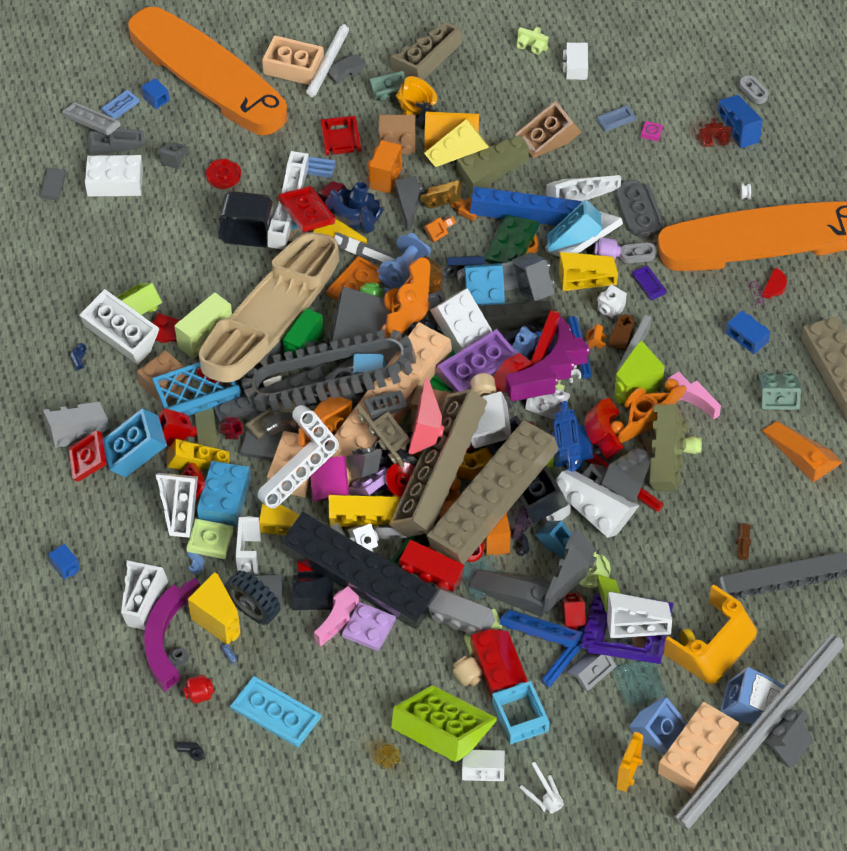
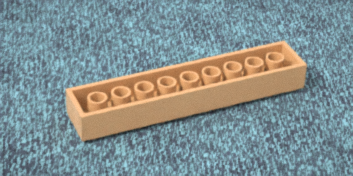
[330,323,452,487]

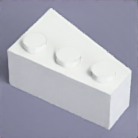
[156,473,198,538]
[121,561,169,630]

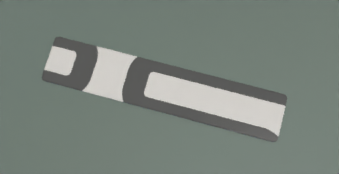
[334,232,397,264]

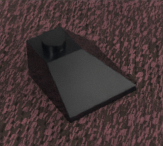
[292,574,333,610]

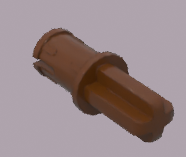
[736,523,752,560]

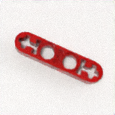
[531,310,561,366]

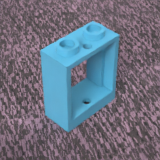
[492,681,549,744]

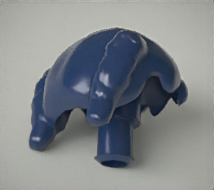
[325,181,383,234]

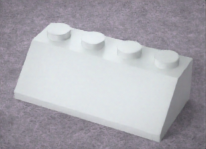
[80,289,159,365]

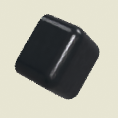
[218,191,274,248]

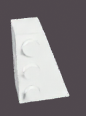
[607,592,672,638]

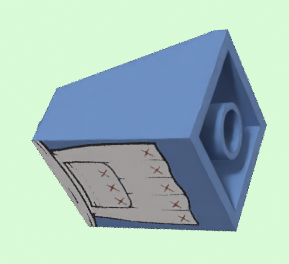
[720,667,786,724]

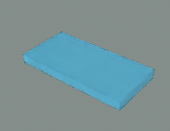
[230,676,321,748]

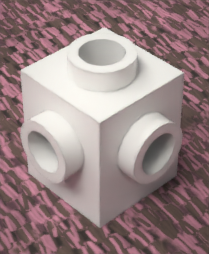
[597,284,627,319]
[348,523,379,552]

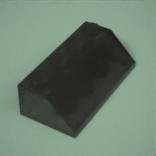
[478,297,556,332]

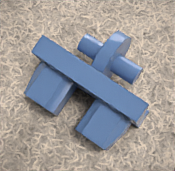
[512,326,539,359]

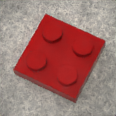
[68,430,107,482]

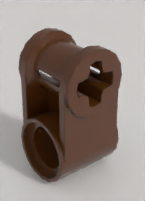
[608,314,634,351]

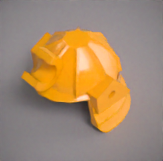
[396,76,437,115]

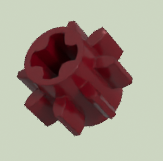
[220,417,244,440]

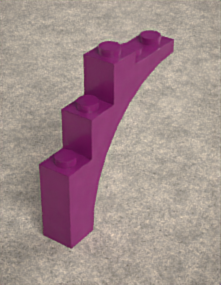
[506,317,590,401]

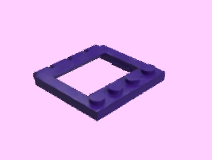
[581,594,674,664]

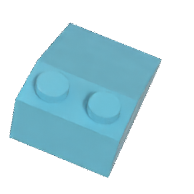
[547,199,602,252]

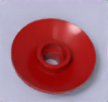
[385,462,415,498]

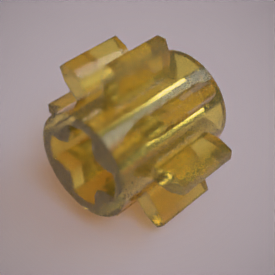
[376,743,400,769]

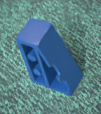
[718,95,763,148]

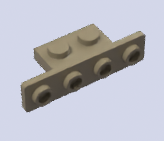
[356,404,410,468]

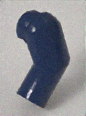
[70,343,87,370]

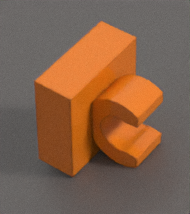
[585,324,607,349]

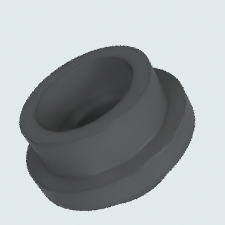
[169,647,189,666]

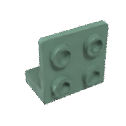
[759,372,801,410]

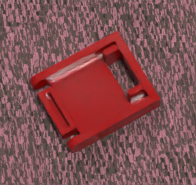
[321,116,361,156]

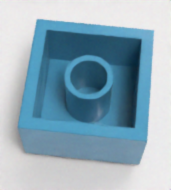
[464,263,505,304]

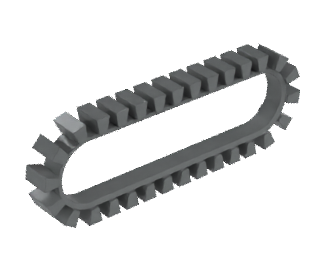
[242,330,416,412]

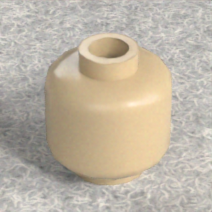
[470,373,496,398]
[453,656,483,687]

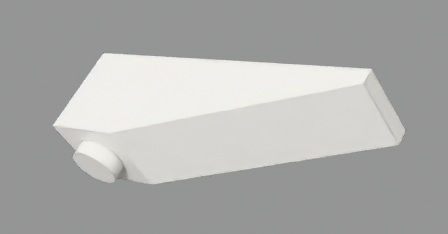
[546,175,621,201]

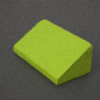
[597,575,621,612]

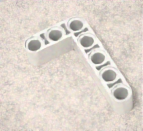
[258,405,339,508]

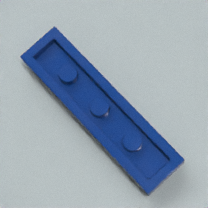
[500,609,582,648]

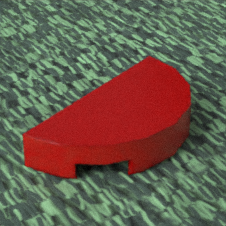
[762,267,787,299]

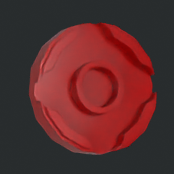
[206,159,241,189]

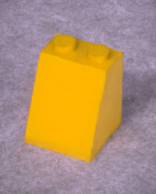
[188,572,240,644]

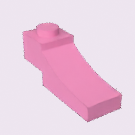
[667,372,721,420]
[314,587,359,647]

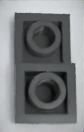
[328,54,367,84]

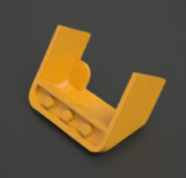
[664,584,757,684]

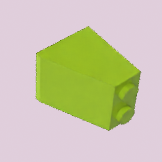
[614,341,665,408]

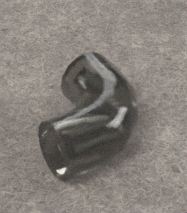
[260,412,300,437]

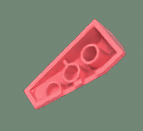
[408,378,444,454]

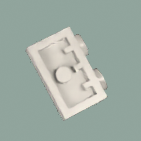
[525,389,570,420]

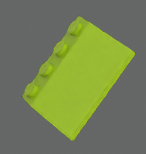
[391,685,497,762]

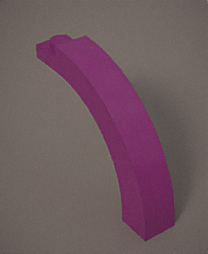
[144,578,200,692]

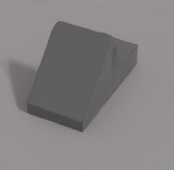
[159,142,190,170]

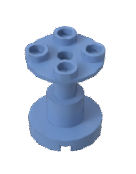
[377,233,431,289]

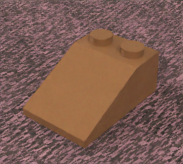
[515,101,582,158]

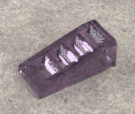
[513,503,532,540]

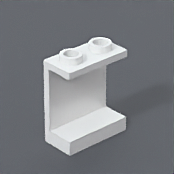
[236,516,261,576]

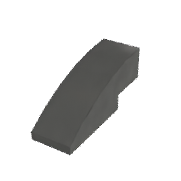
[87,128,145,154]

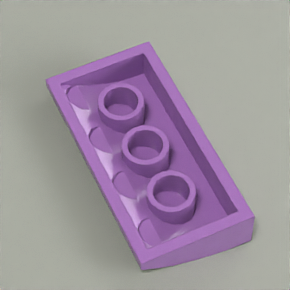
[436,329,518,392]

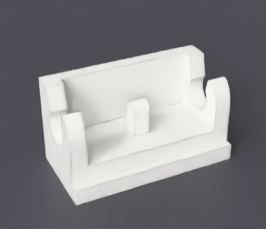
[462,750,505,781]

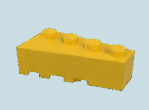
[329,495,401,527]

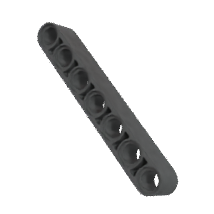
[716,552,847,599]

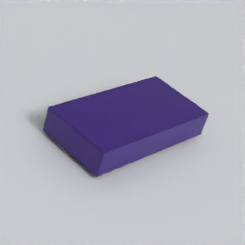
[632,265,667,301]

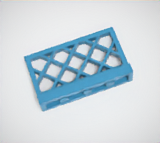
[152,362,241,416]

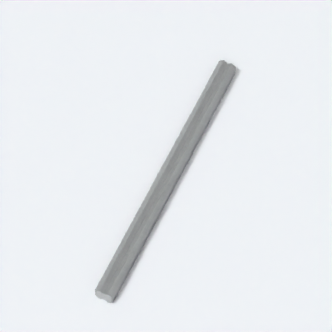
[674,633,845,830]

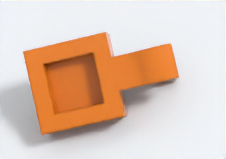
[450,197,478,221]
[423,216,456,242]

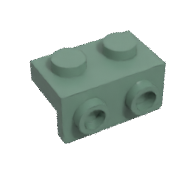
[369,71,406,101]

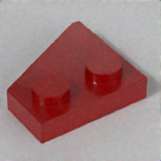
[153,313,180,343]

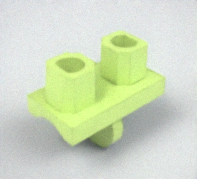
[517,27,549,55]

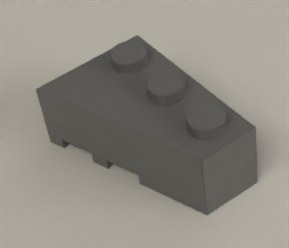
[602,448,653,503]

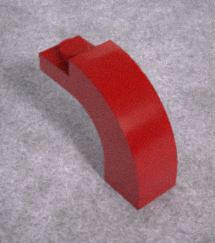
[585,398,624,459]

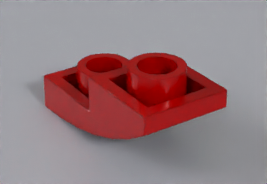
[182,462,205,501]

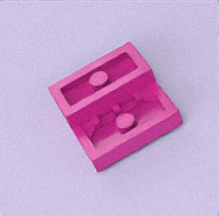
[310,456,350,502]

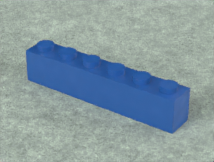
[470,187,582,226]

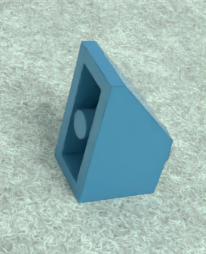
[536,520,571,559]

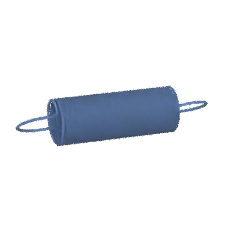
[221,642,240,667]

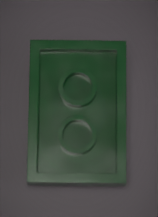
[485,215,540,264]

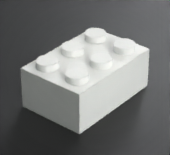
[85,155,143,196]
[430,288,493,354]

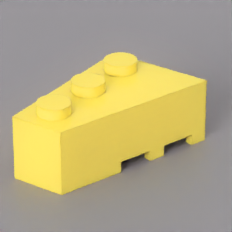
[425,119,489,167]

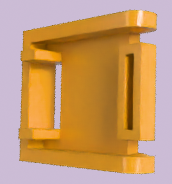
[617,732,643,792]

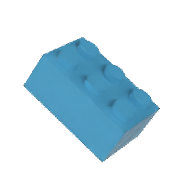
[103,408,167,477]
[197,461,251,527]

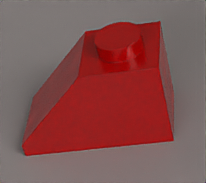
[493,353,532,394]
[560,592,586,629]

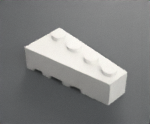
[555,470,640,538]

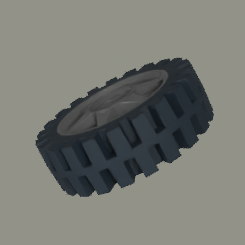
[224,570,281,625]

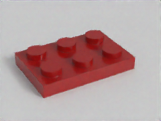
[278,186,336,232]

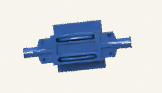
[551,401,594,472]

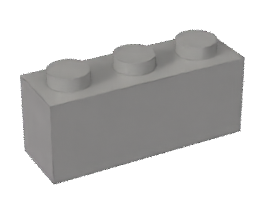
[428,589,495,636]

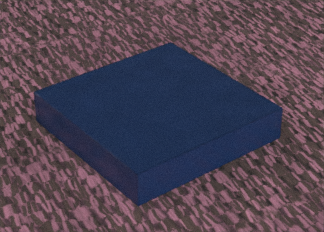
[447,256,485,265]

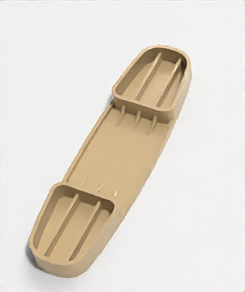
[199,232,339,382]

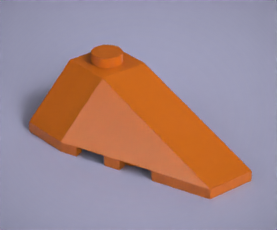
[299,396,352,447]
[762,421,842,482]

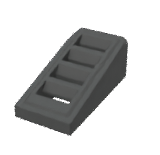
[364,390,408,421]

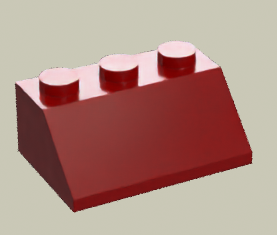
[399,540,465,592]
[470,629,528,698]

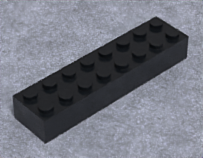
[281,511,438,630]

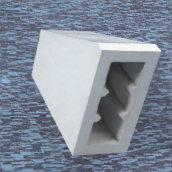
[471,392,511,448]

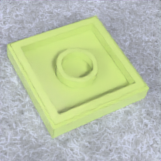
[187,519,234,559]

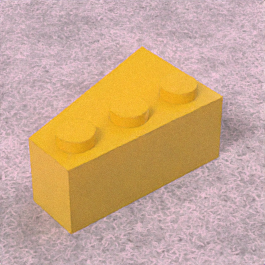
[559,252,618,291]

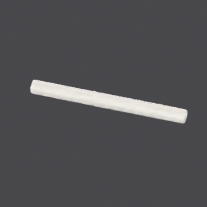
[306,24,349,97]

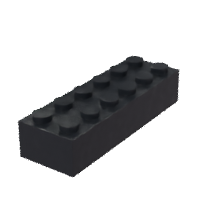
[489,415,568,524]

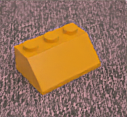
[425,112,479,151]

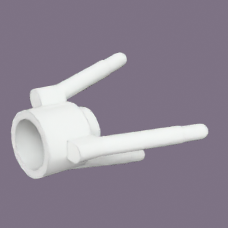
[519,762,564,813]

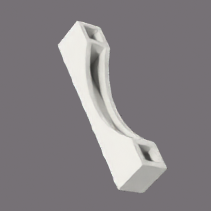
[268,151,309,250]

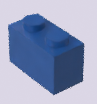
[726,311,770,355]

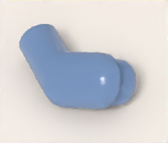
[186,552,205,574]

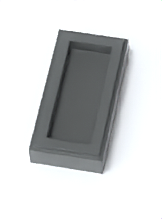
[40,168,67,201]

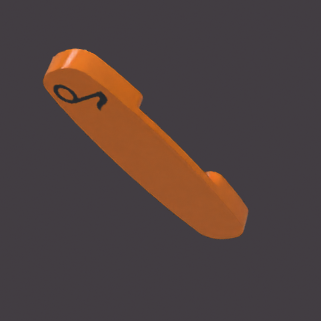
[128,7,288,135]
[658,202,847,271]

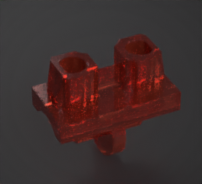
[697,118,732,147]

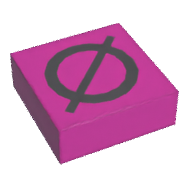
[641,121,663,142]

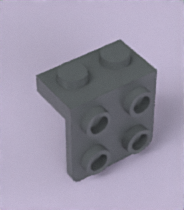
[766,710,813,768]

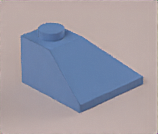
[629,697,688,755]

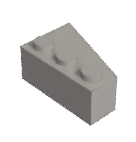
[43,401,109,448]

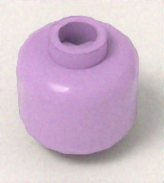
[594,238,621,260]

